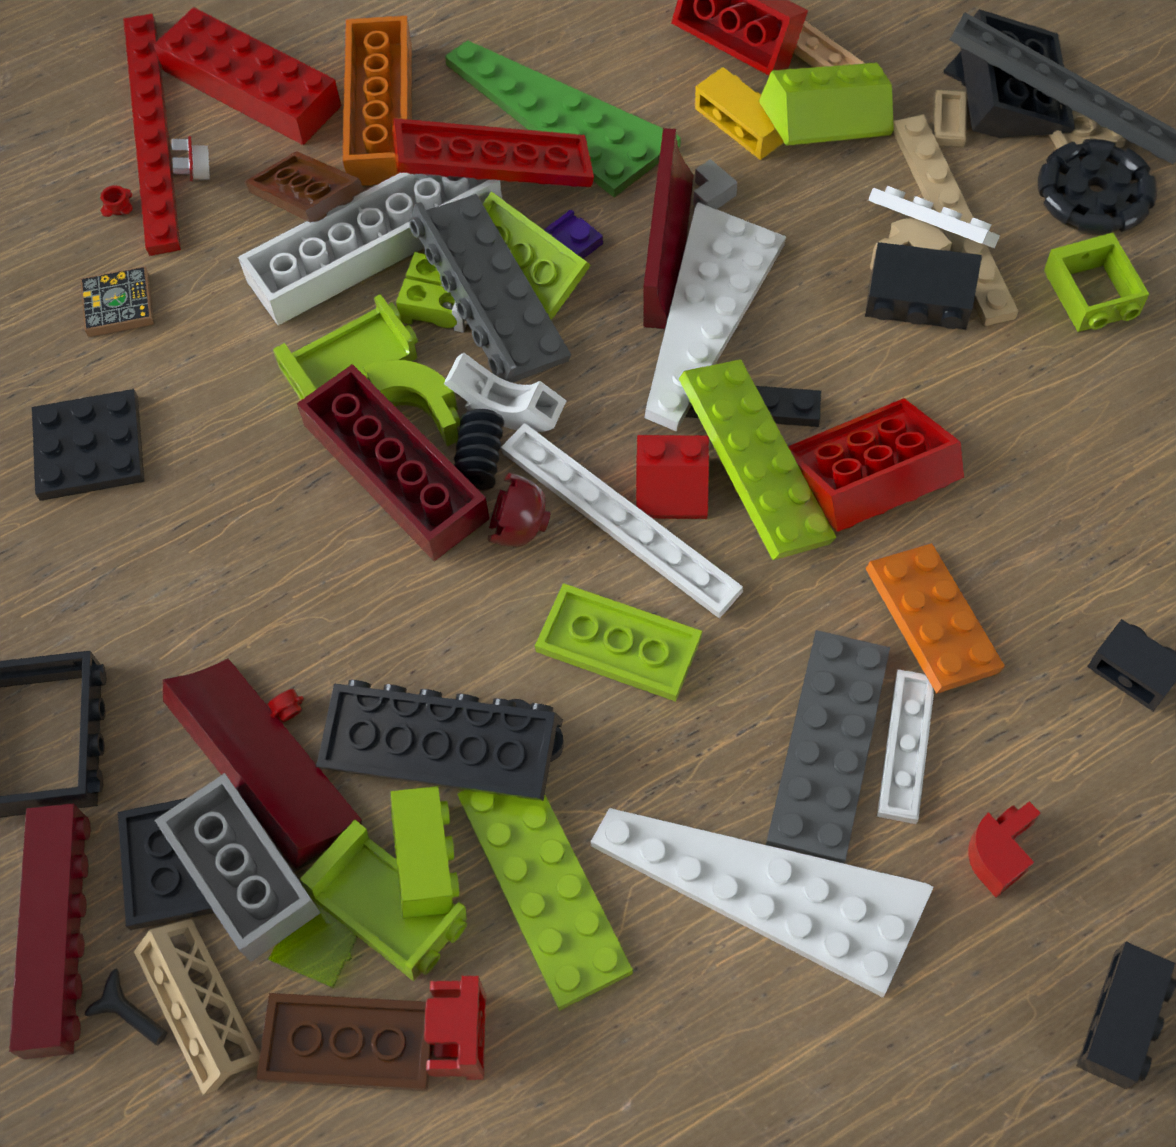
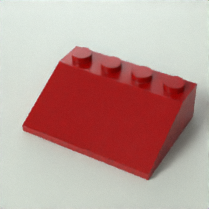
[788,398,964,532]

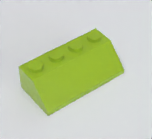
[759,63,894,146]

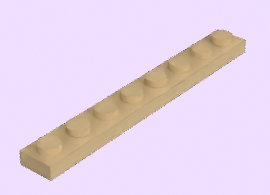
[893,114,1018,327]

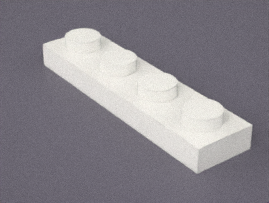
[868,186,1000,248]

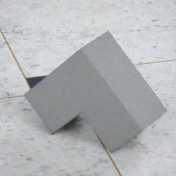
[693,159,737,209]

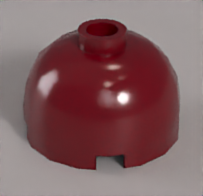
[488,472,551,548]

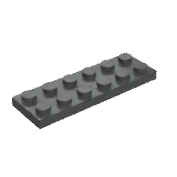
[766,630,890,864]

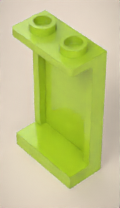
[273,294,418,400]
[300,820,467,981]

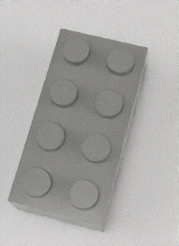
[155,773,320,963]

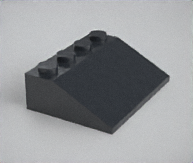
[961,9,1075,138]

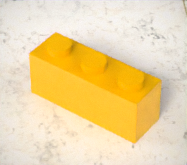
[695,67,784,160]

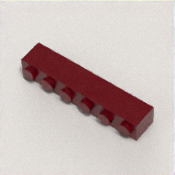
[9,804,91,1059]

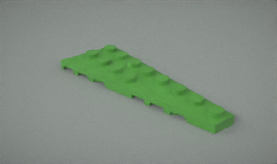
[445,40,681,198]

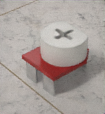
[172,136,209,181]

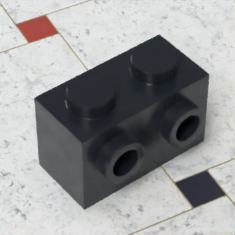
[1087,619,1176,712]

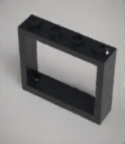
[0,651,107,818]

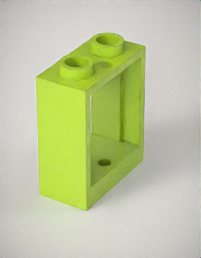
[1043,233,1149,332]

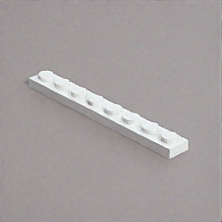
[501,423,743,619]

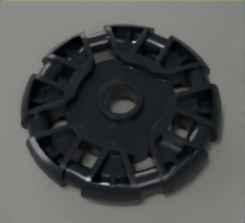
[1038,139,1157,235]

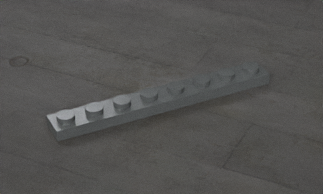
[949,12,1176,165]

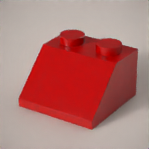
[636,435,709,519]

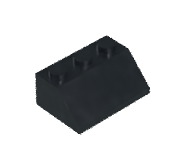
[865,242,982,330]

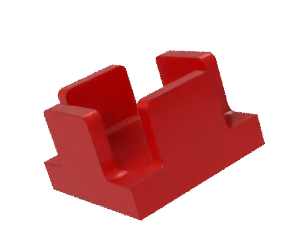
[424,976,486,1080]

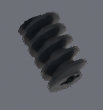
[454,409,505,490]

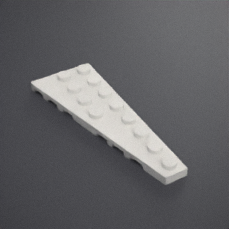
[645,202,786,431]
[591,808,933,997]

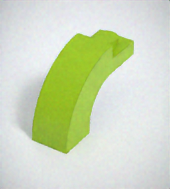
[363,360,460,446]

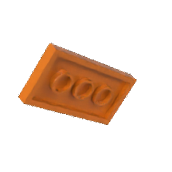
[866,543,1005,694]

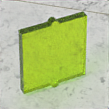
[268,905,358,988]

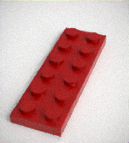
[392,118,594,188]

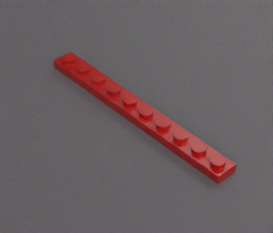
[123,13,181,256]

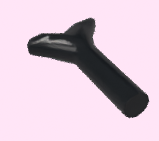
[84,969,168,1046]

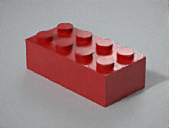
[671,0,808,76]

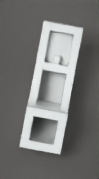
[444,353,567,432]

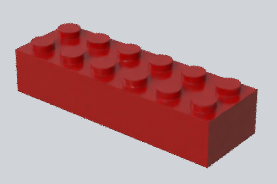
[154,7,341,145]

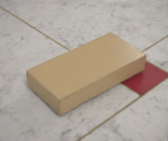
[933,90,967,147]

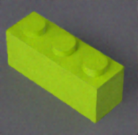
[391,786,459,919]

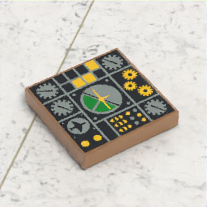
[80,266,154,337]

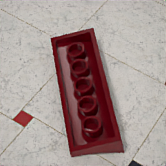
[643,128,694,329]
[163,658,362,868]

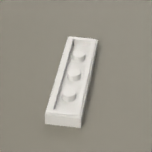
[877,669,934,824]

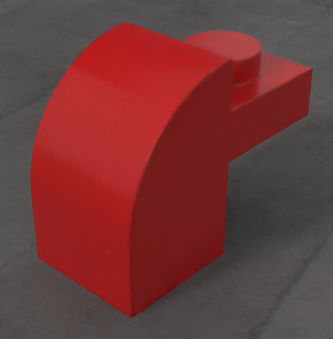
[968,801,1041,898]

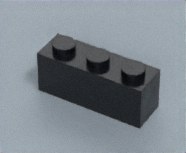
[1076,942,1176,1089]

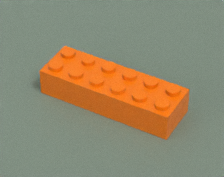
[343,15,412,186]

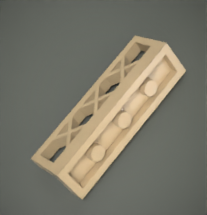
[134,918,260,1095]

